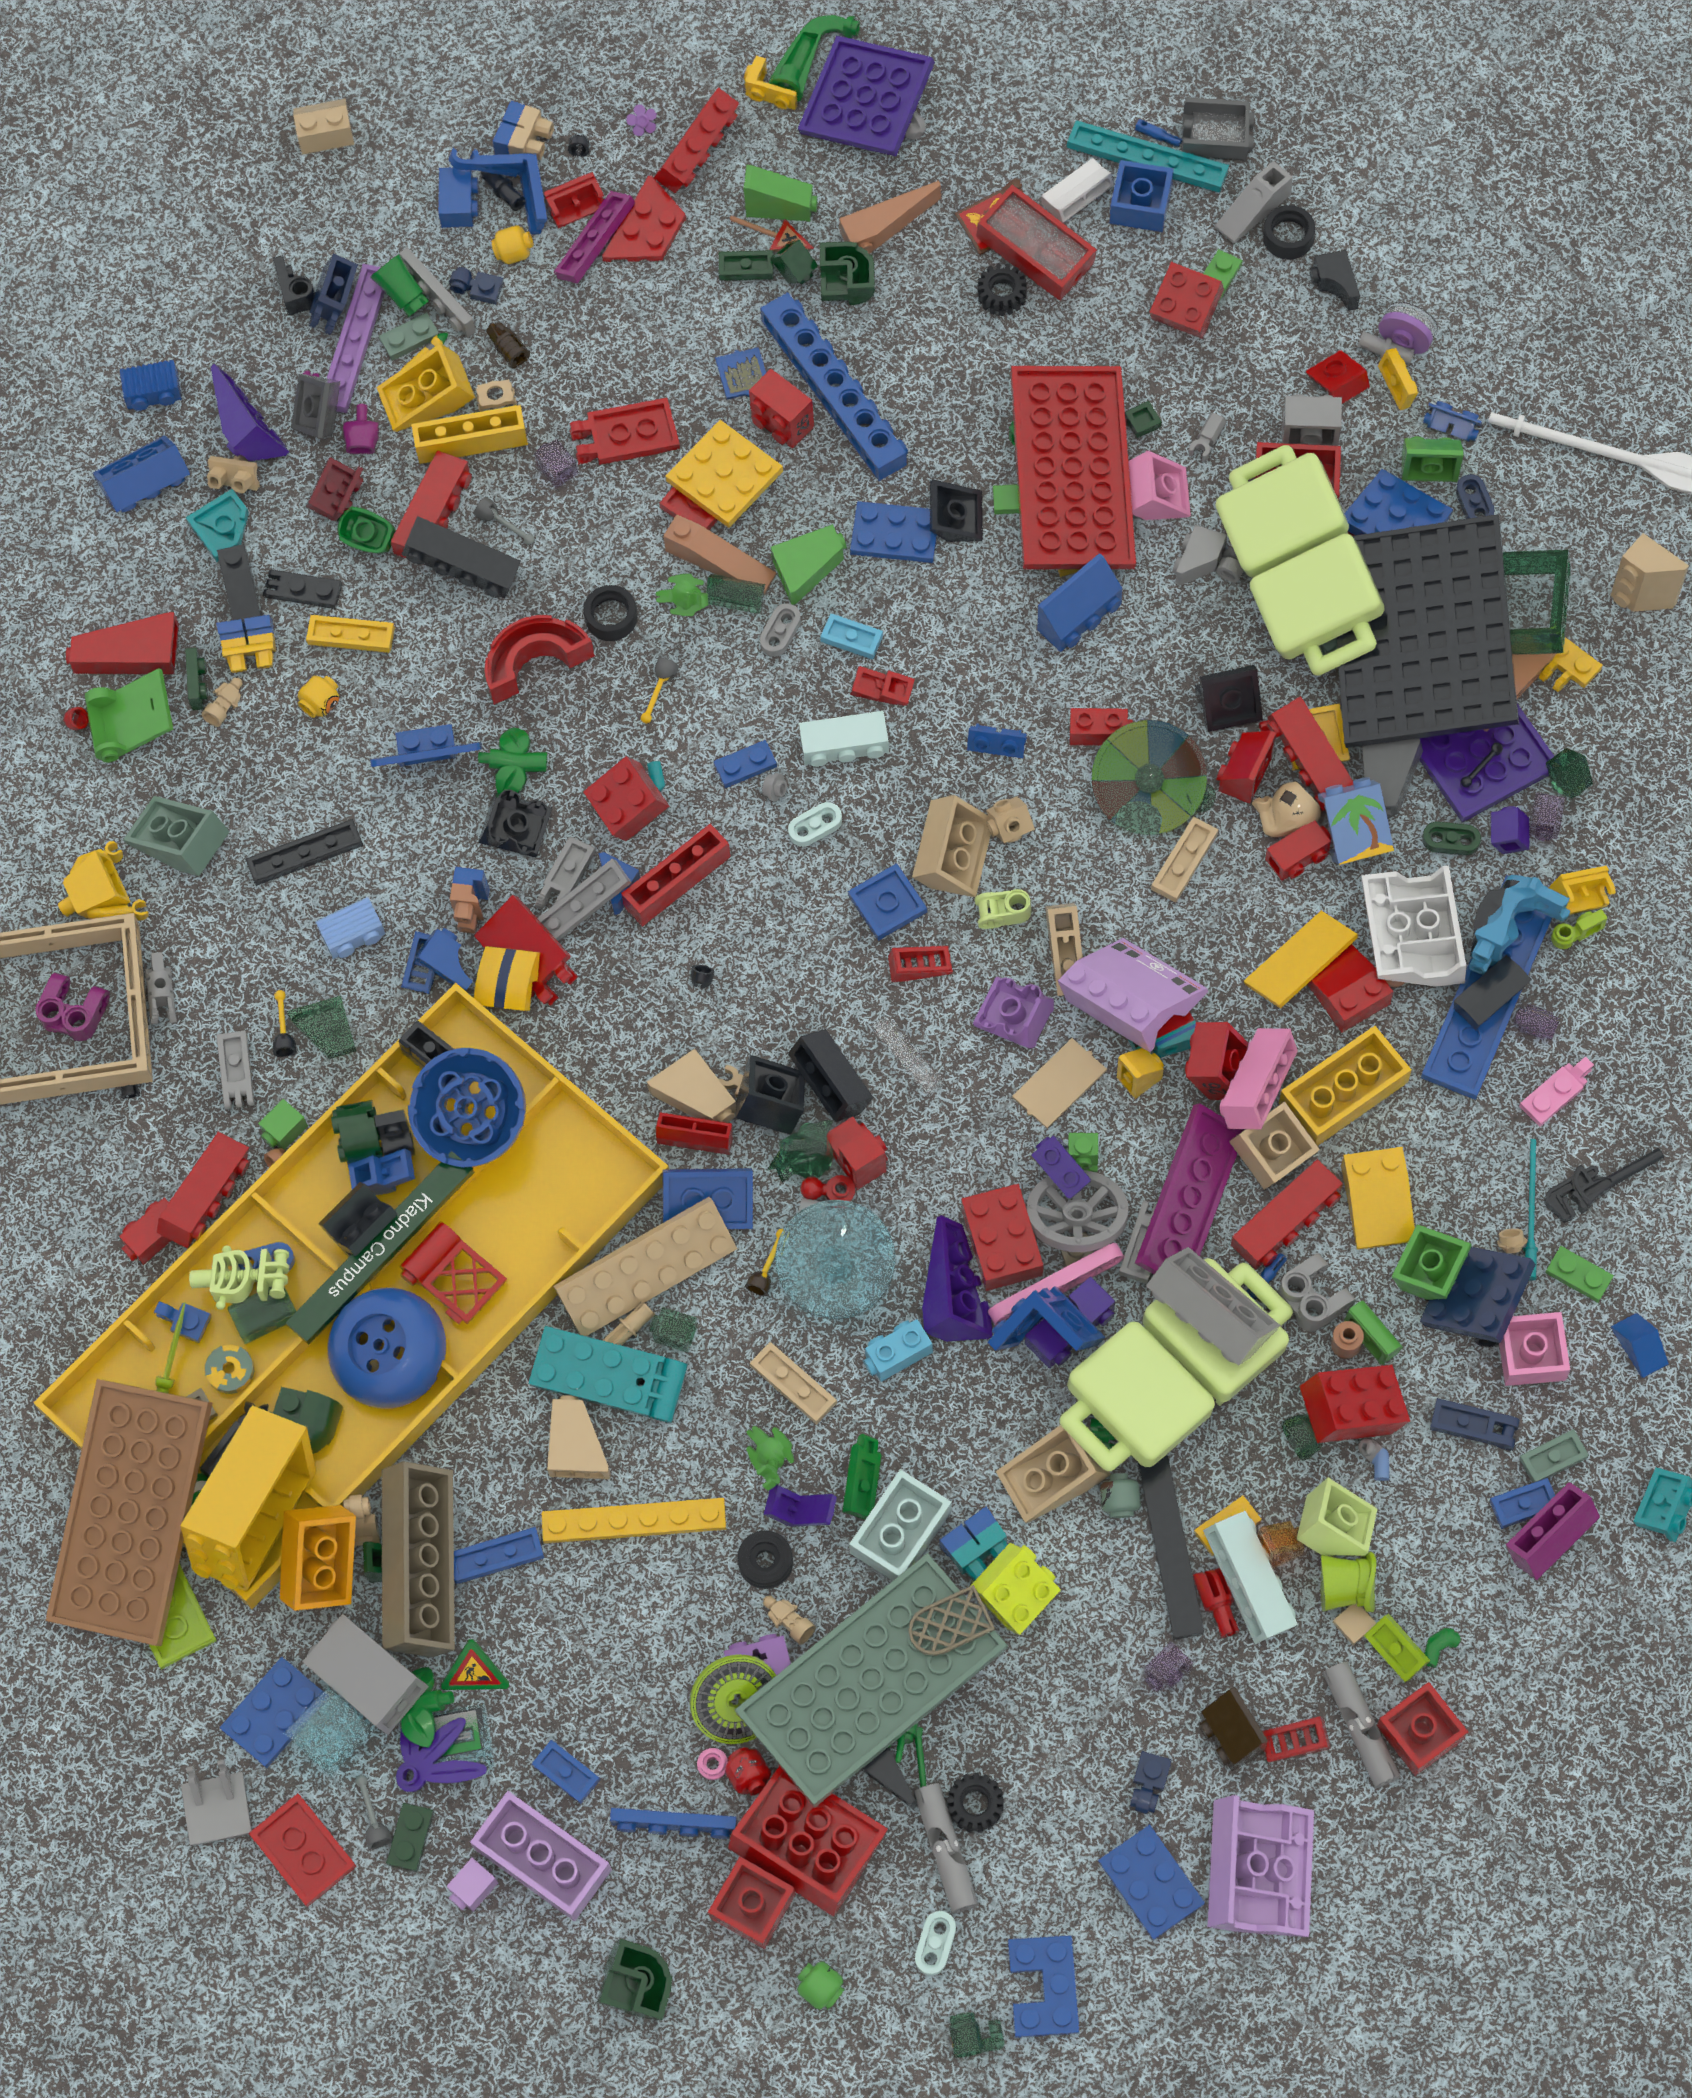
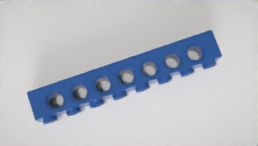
[760,292,908,481]

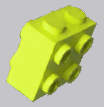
[971,1543,1061,1635]

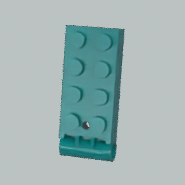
[528,1326,688,1423]

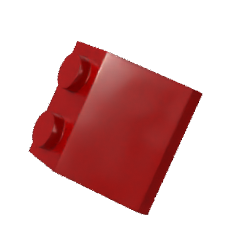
[1216,731,1276,804]

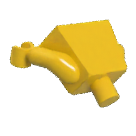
[58,841,149,921]

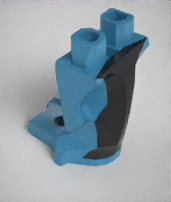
[1469,875,1570,975]

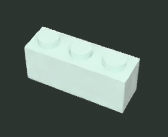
[799,711,889,767]

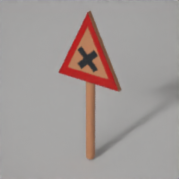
[730,216,814,251]

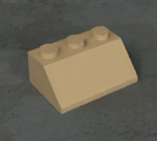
[1610,533,1689,612]
[912,795,991,897]

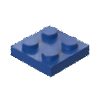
[848,863,927,941]

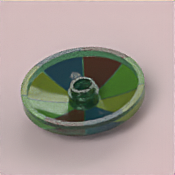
[1092,720,1207,836]

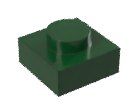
[1125,400,1162,439]

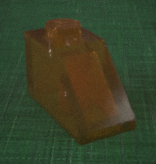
[1257,1521,1305,1569]

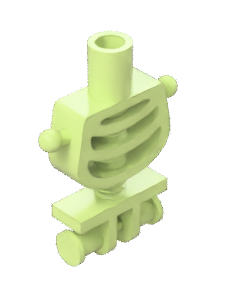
[189,1245,289,1310]

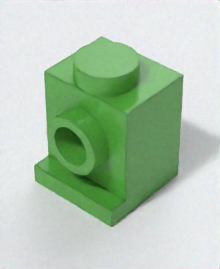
[1068,1133,1098,1172]

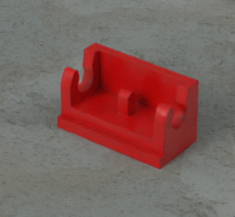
[543,172,604,229]

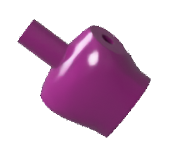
[343,404,379,454]

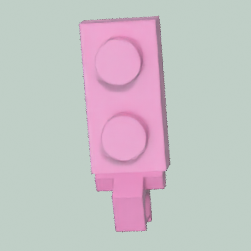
[1519,1057,1594,1127]

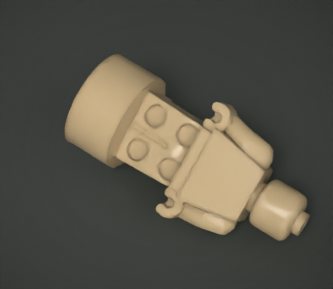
[201,678,242,727]
[763,1596,816,1645]

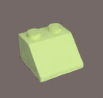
[1297,1478,1377,1556]

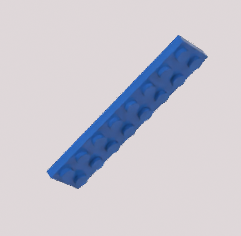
[1421,875,1552,1100]

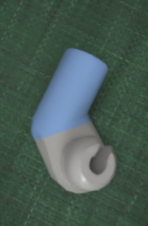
[1358,1439,1390,1481]

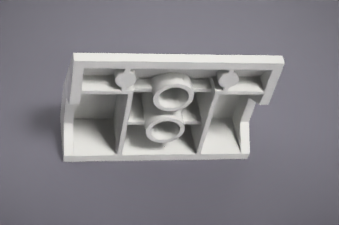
[1361,865,1466,987]

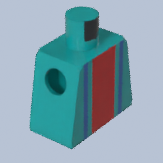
[1128,1011,1196,1058]

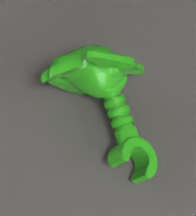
[656,573,708,616]
[746,1426,794,1490]

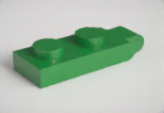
[842,1434,881,1520]

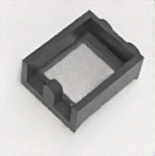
[1181,97,1254,161]

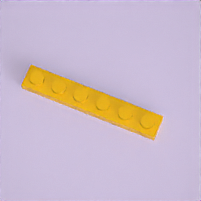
[542,1498,726,1544]

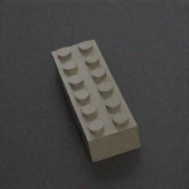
[382,1461,455,1657]

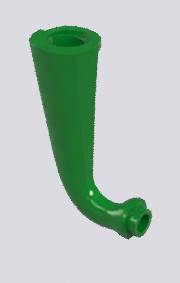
[768,15,860,102]

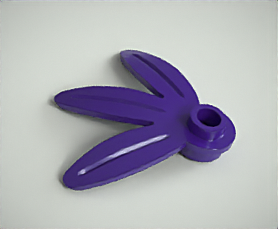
[396,1718,487,1792]

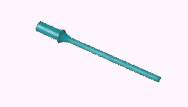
[1523,1139,1538,1281]

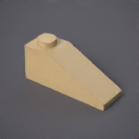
[1045,903,1083,996]

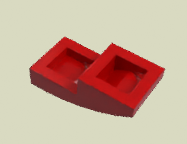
[850,666,915,706]

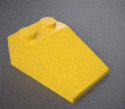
[376,343,475,432]
[1341,1147,1415,1250]

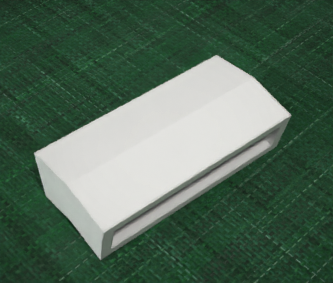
[1041,158,1114,223]

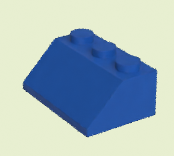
[92,435,190,512]
[1037,553,1122,652]

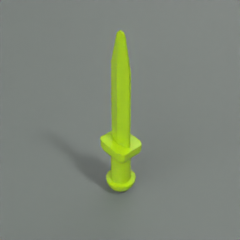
[155,1302,186,1393]

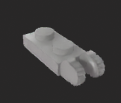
[535,837,596,910]

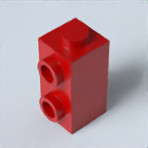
[1070,708,1133,746]
[1265,820,1331,881]
[119,1197,172,1265]

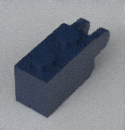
[308,253,358,335]

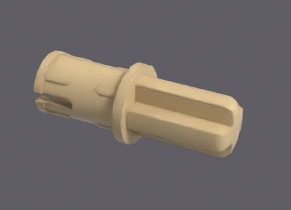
[602,1301,655,1346]

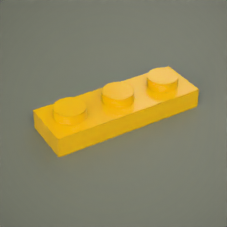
[306,615,395,653]

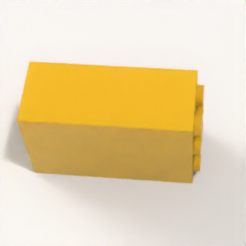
[180,1405,316,1592]

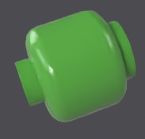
[796,1961,845,2009]

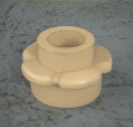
[1497,1229,1527,1253]

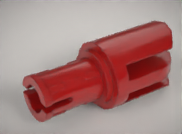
[1193,1568,1240,1638]

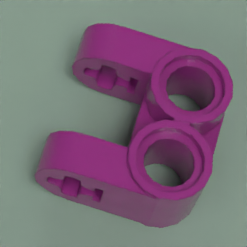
[35,972,110,1041]

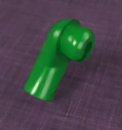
[1424,1628,1461,1668]

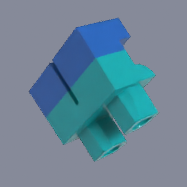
[939,1506,1008,1581]

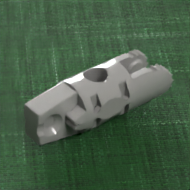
[145,952,177,1024]

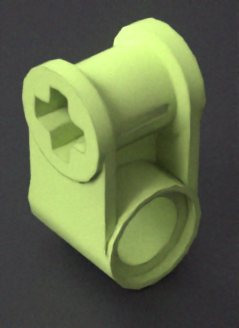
[974,889,1031,929]

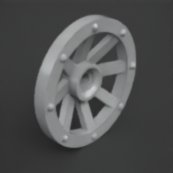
[1027,1170,1128,1252]

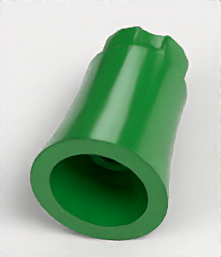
[370,254,429,317]

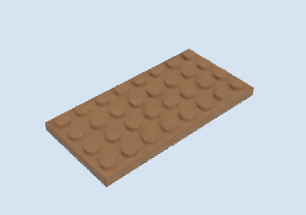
[45,1379,213,1646]

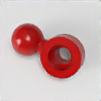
[800,1175,855,1206]

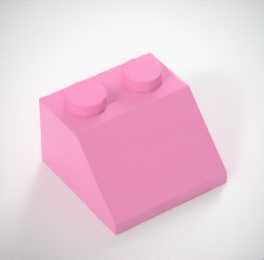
[1128,450,1191,520]

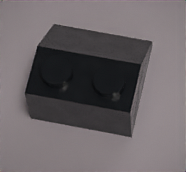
[736,1054,805,1135]

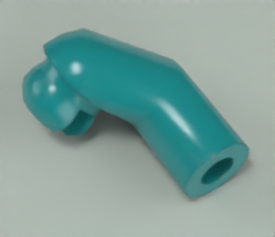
[647,761,665,793]

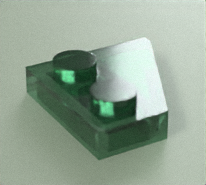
[287,995,356,1059]

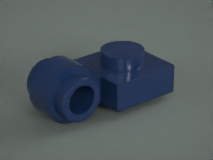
[449,267,504,305]
[1130,1751,1172,1814]

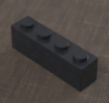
[401,516,521,598]

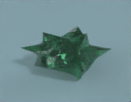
[767,1120,834,1182]

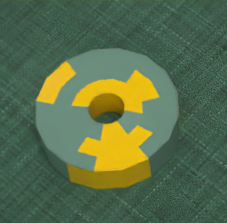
[205,1344,255,1394]

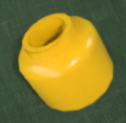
[491,225,534,264]

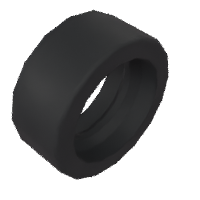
[1263,205,1315,260]
[583,585,638,641]

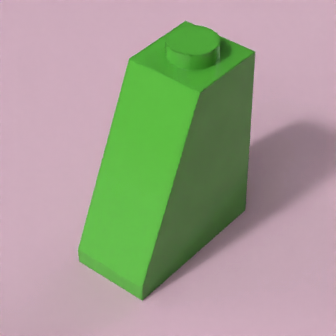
[744,165,818,222]
[770,524,847,605]

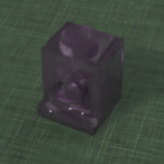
[1144,1641,1193,1693]

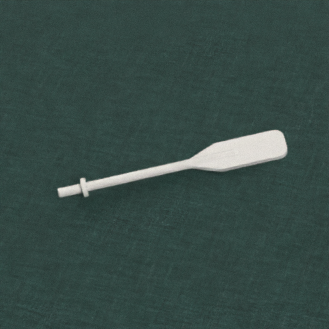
[1488,412,1692,495]

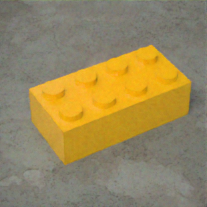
[1279,1025,1412,1146]

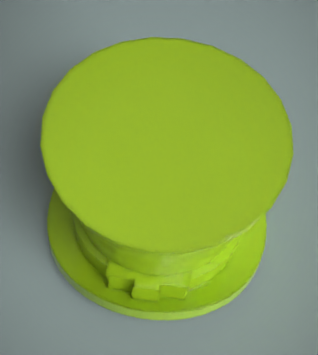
[1320,1551,1376,1612]

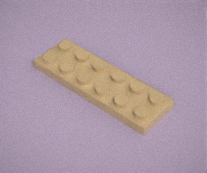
[553,1197,737,1336]

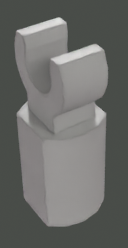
[1189,413,1226,462]

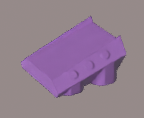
[973,977,1054,1048]

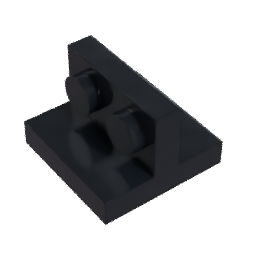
[1195,665,1263,732]
[318,1182,398,1257]

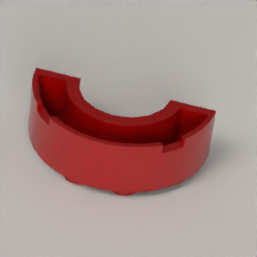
[485,615,595,705]

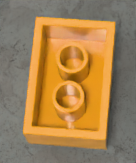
[279,1505,356,1611]

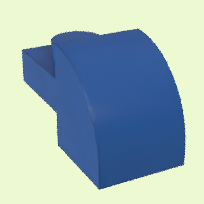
[348,1149,415,1195]

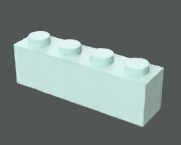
[1203,1511,1298,1644]

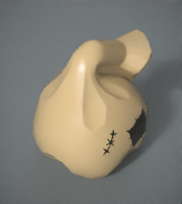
[1252,781,1321,837]

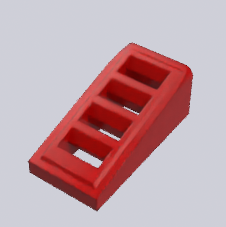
[888,946,953,982]
[1263,1716,1331,1763]

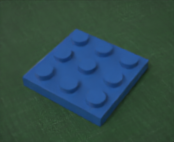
[1344,469,1453,535]

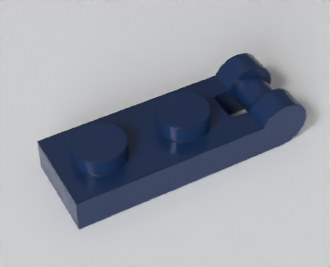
[1429,1398,1520,1451]

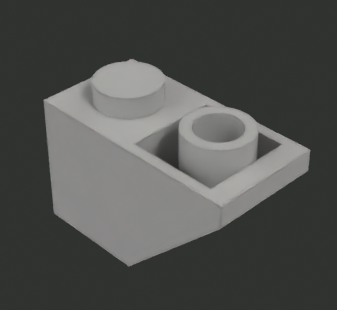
[1172,525,1227,585]

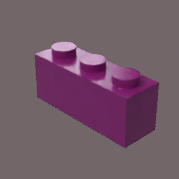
[1506,1482,1600,1580]

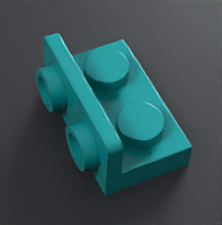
[1633,1467,1692,1542]

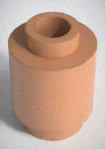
[1331,1321,1364,1359]

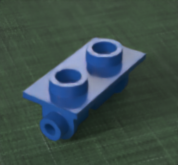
[1423,401,1483,442]
[967,724,1027,758]

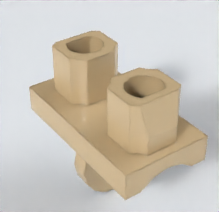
[207,455,260,493]

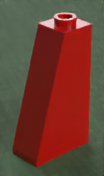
[66,612,179,674]

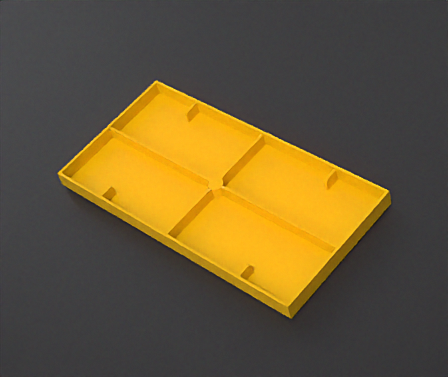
[33,983,669,1609]

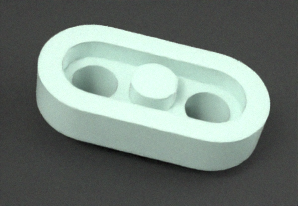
[788,802,842,847]
[915,1911,956,1976]

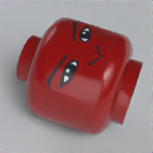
[725,1747,771,1796]

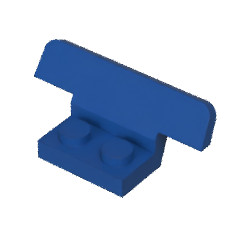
[370,724,482,767]

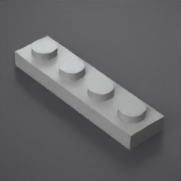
[399,247,476,338]
[537,859,632,941]

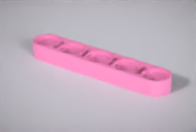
[988,1243,1125,1326]

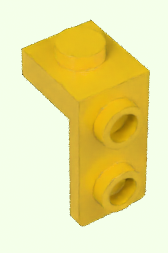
[744,56,797,110]

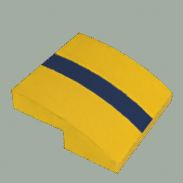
[474,946,540,1011]

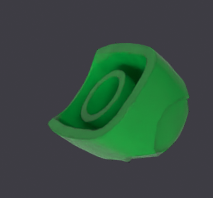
[337,506,396,554]

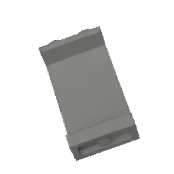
[303,1614,429,1735]

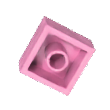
[1499,1312,1570,1386]

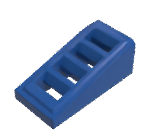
[401,931,436,994]

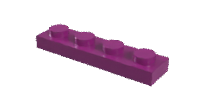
[553,191,635,284]

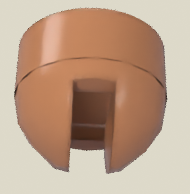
[264,1148,285,1168]

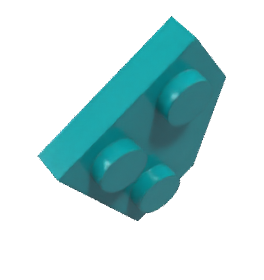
[185,489,249,562]

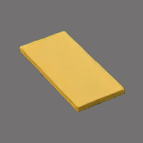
[1244,910,1358,1009]

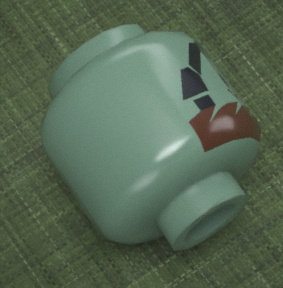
[1100,1473,1141,1518]

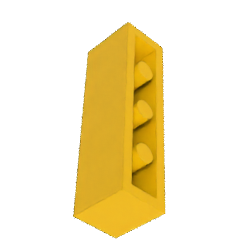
[411,405,528,464]

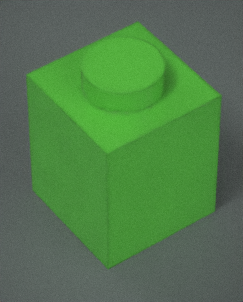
[258,1099,308,1150]

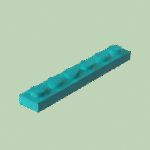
[1067,120,1229,193]

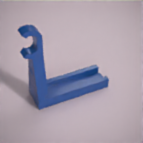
[449,148,547,234]

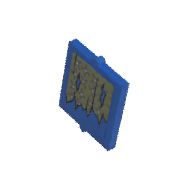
[715,347,766,400]

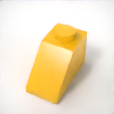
[1117,1048,1164,1099]

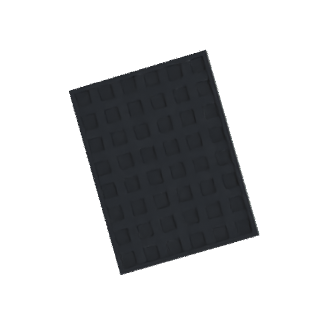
[1336,514,1519,748]

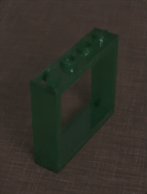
[1503,550,1571,655]

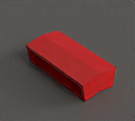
[656,1112,733,1155]

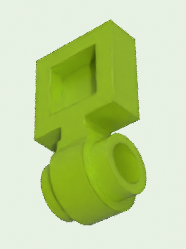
[1551,909,1608,949]

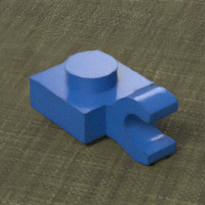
[154,1301,212,1343]

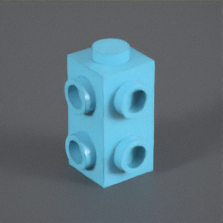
[863,1319,933,1382]

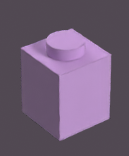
[446,1858,498,1912]

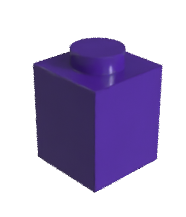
[1491,806,1530,854]

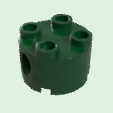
[331,1100,384,1164]

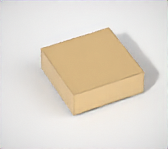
[1332,1604,1376,1646]

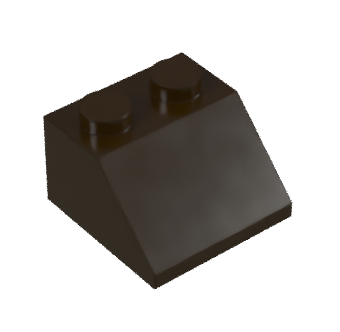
[1198,1686,1268,1771]

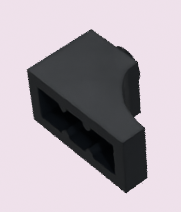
[1309,249,1360,311]

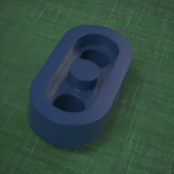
[1456,474,1495,519]

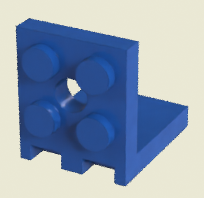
[987,1286,1105,1351]

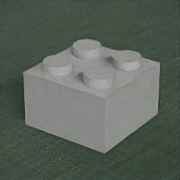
[1282,394,1342,446]

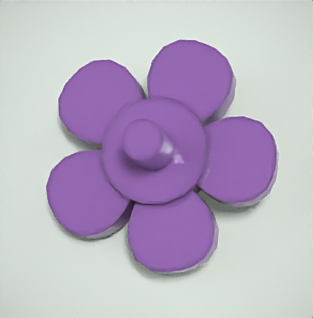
[626,104,657,136]

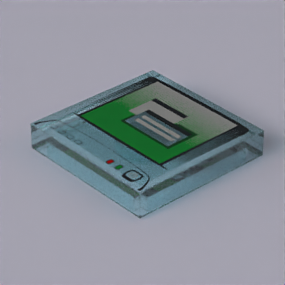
[432,1704,494,1768]

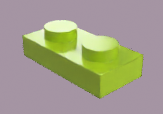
[1364,1614,1430,1683]

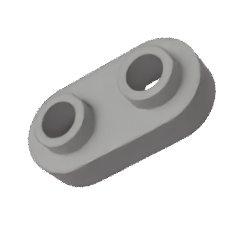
[760,604,801,657]

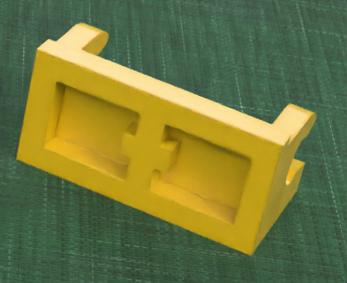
[1548,865,1616,915]

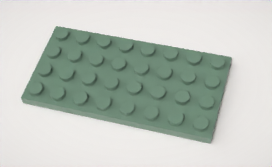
[735,1553,1008,1807]

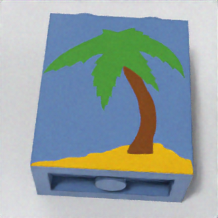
[1318,777,1394,865]

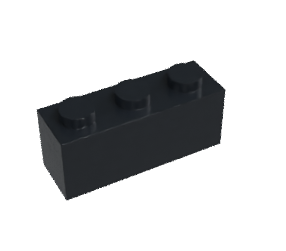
[788,1029,874,1122]

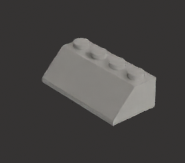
[1146,1247,1281,1365]

